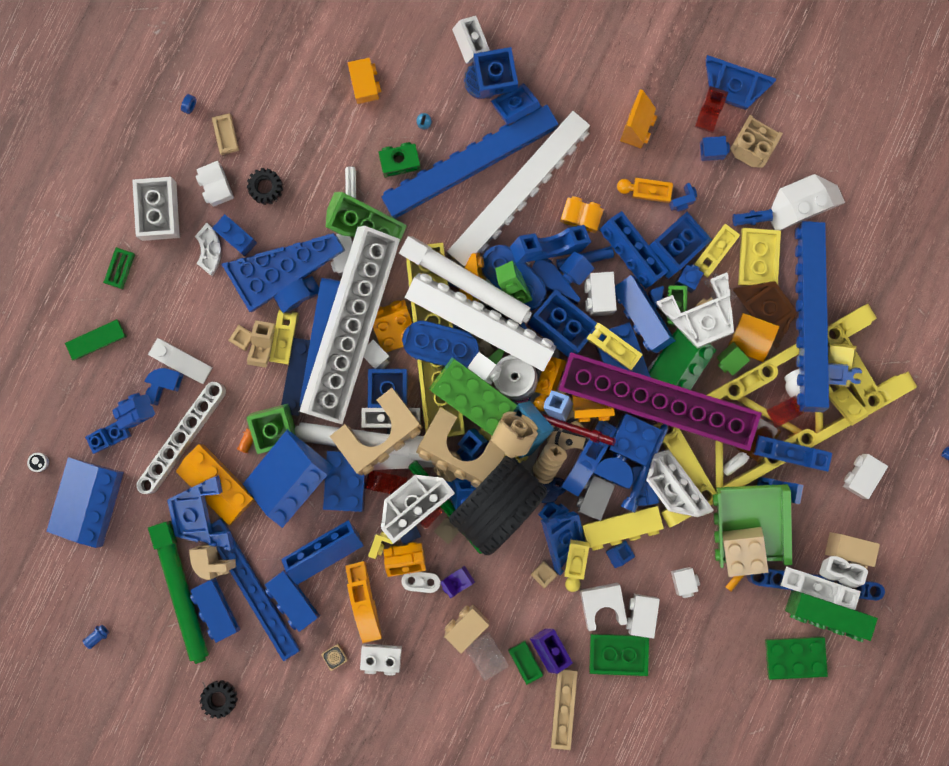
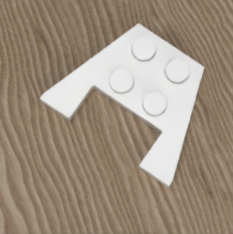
[656,272,734,348]

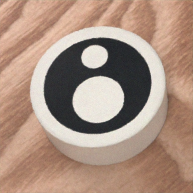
[27,453,49,472]

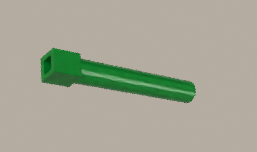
[147,521,209,664]

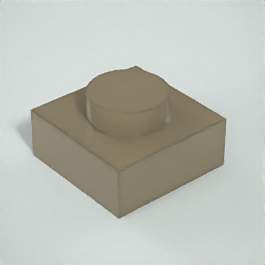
[434,517,459,544]

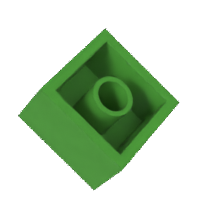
[246,404,296,454]

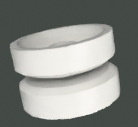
[494,355,539,400]

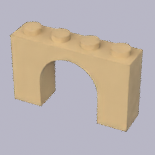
[330,388,423,476]
[416,407,505,488]

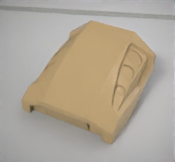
[730,115,783,167]

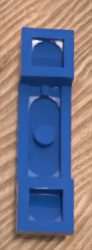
[754,435,833,472]

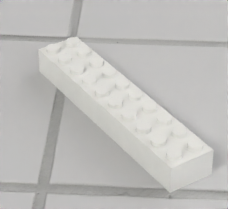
[300,226,400,424]

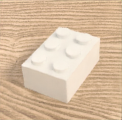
[133,177,180,241]

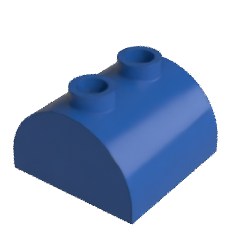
[593,454,633,489]

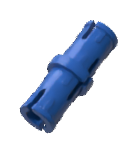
[732,209,773,226]

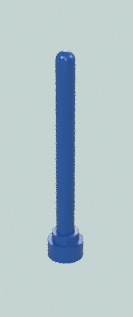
[621,424,668,513]

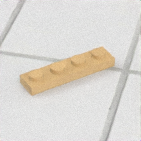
[551,669,578,750]

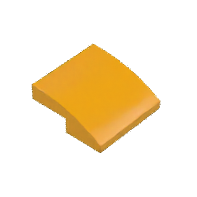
[728,313,780,362]

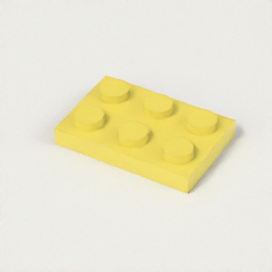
[738,228,781,286]

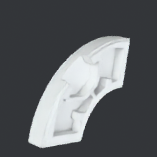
[195,223,221,276]

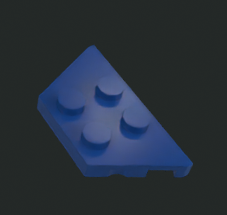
[705,55,776,110]
[541,511,586,575]

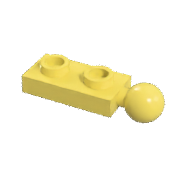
[564,539,590,592]

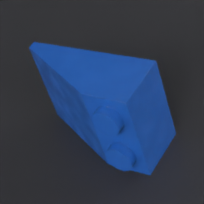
[649,212,712,279]
[595,322,650,377]

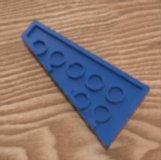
[222,233,345,312]

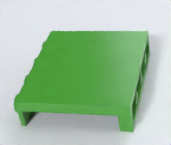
[713,484,792,568]

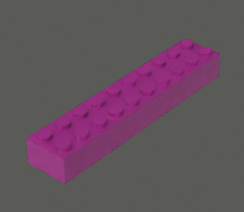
[558,352,762,451]

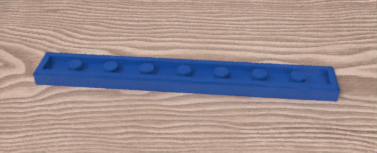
[211,518,301,661]

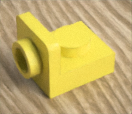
[368,531,393,559]

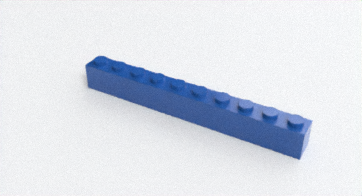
[381,105,558,219]
[795,221,829,413]

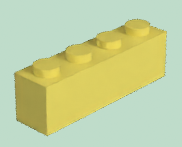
[581,506,664,551]

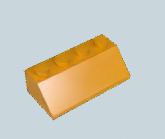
[176,444,255,526]

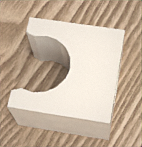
[580,583,627,631]

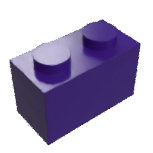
[530,628,573,674]

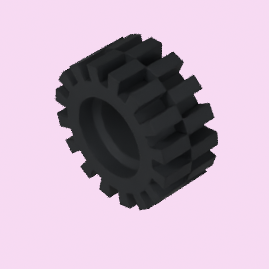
[247,168,283,205]
[199,680,238,719]

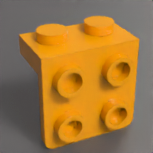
[373,300,412,352]
[572,395,615,422]

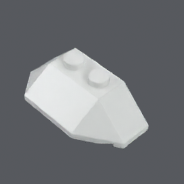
[770,174,845,231]
[646,450,714,517]
[381,475,455,544]

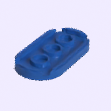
[482,245,547,311]
[402,321,479,368]

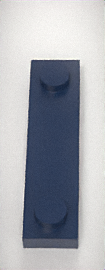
[281,338,310,416]

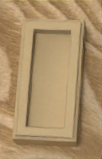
[212,113,239,155]

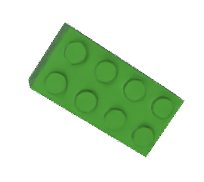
[429,357,518,436]

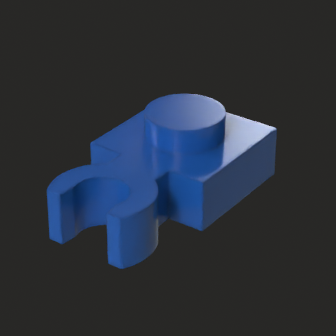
[828,363,862,385]

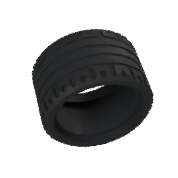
[449,456,547,555]

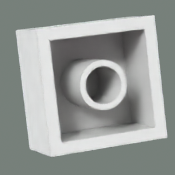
[584,272,617,317]

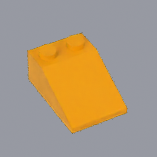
[620,89,657,148]

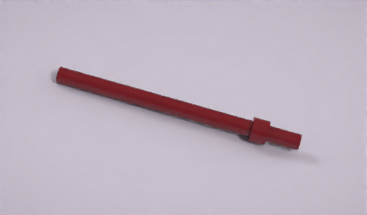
[542,414,616,446]

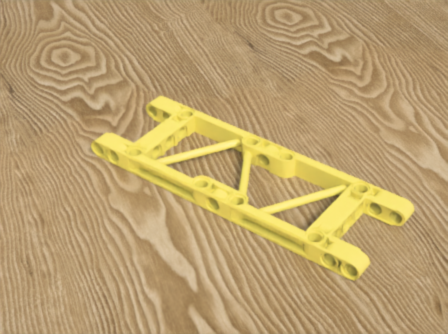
[652,304,917,528]

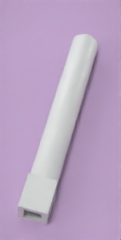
[399,236,532,324]
[295,422,434,463]

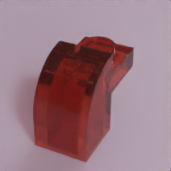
[695,86,728,133]
[766,395,804,428]
[365,471,407,494]

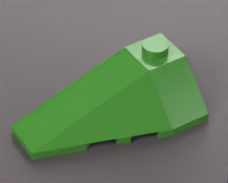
[326,192,407,243]

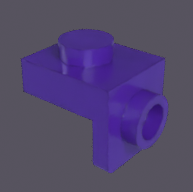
[440,566,475,598]

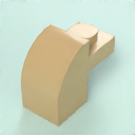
[247,320,275,368]
[189,545,236,580]

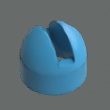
[416,113,432,129]

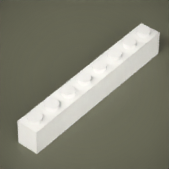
[405,273,557,371]

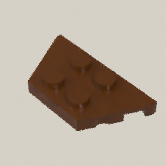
[732,281,797,349]

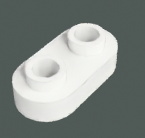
[401,572,440,593]

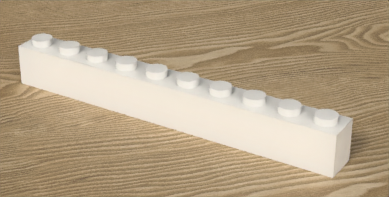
[447,111,590,268]

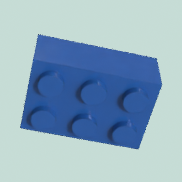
[527,289,597,357]
[323,451,366,512]

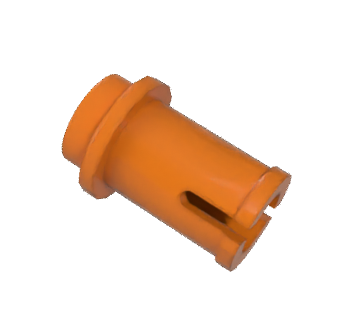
[237,428,253,454]

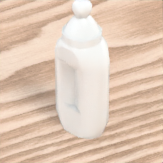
[723,452,750,476]

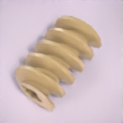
[532,443,568,484]

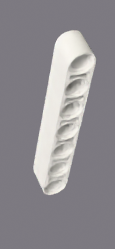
[137,382,226,494]

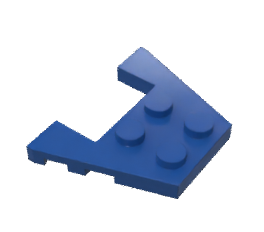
[167,475,234,550]

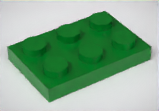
[589,633,649,676]
[765,636,828,680]

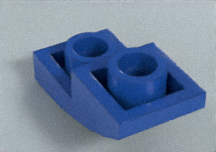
[85,422,131,454]

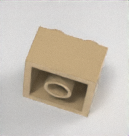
[722,527,769,577]
[825,532,880,569]
[444,604,489,653]

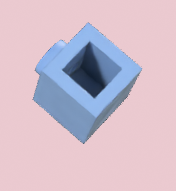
[544,390,573,422]

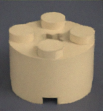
[491,412,538,458]

